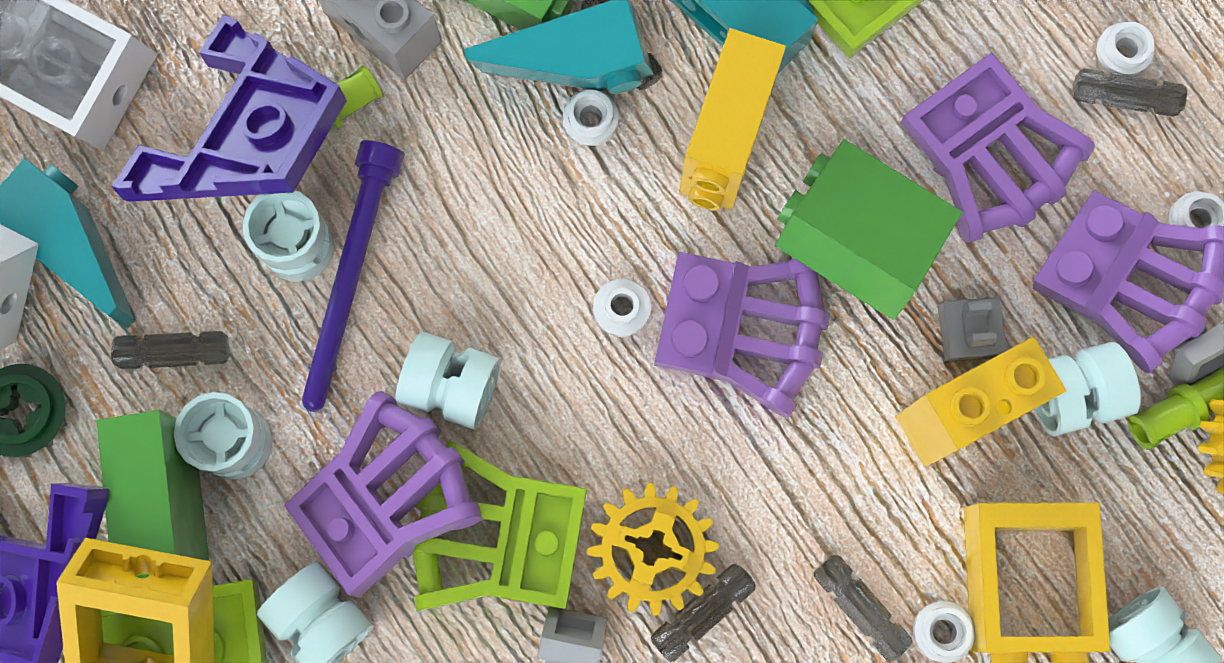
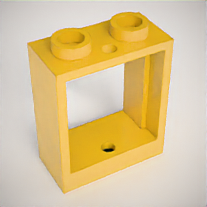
[679,28,786,211]
[895,336,1067,468]
[963,502,1110,663]
[56,538,215,663]

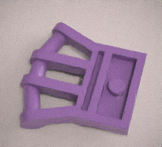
[900,52,1095,243]
[1033,190,1224,373]
[654,252,830,418]
[284,391,483,598]

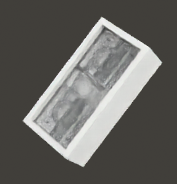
[0,0,158,151]

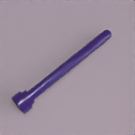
[302,140,405,412]

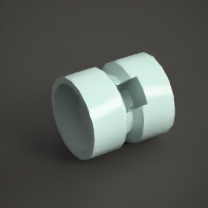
[242,190,335,282]
[395,331,501,430]
[1034,341,1141,437]
[173,392,273,480]
[257,561,374,663]
[1108,586,1222,663]

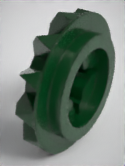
[0,364,69,457]

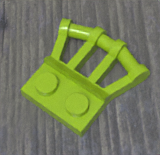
[412,440,587,611]

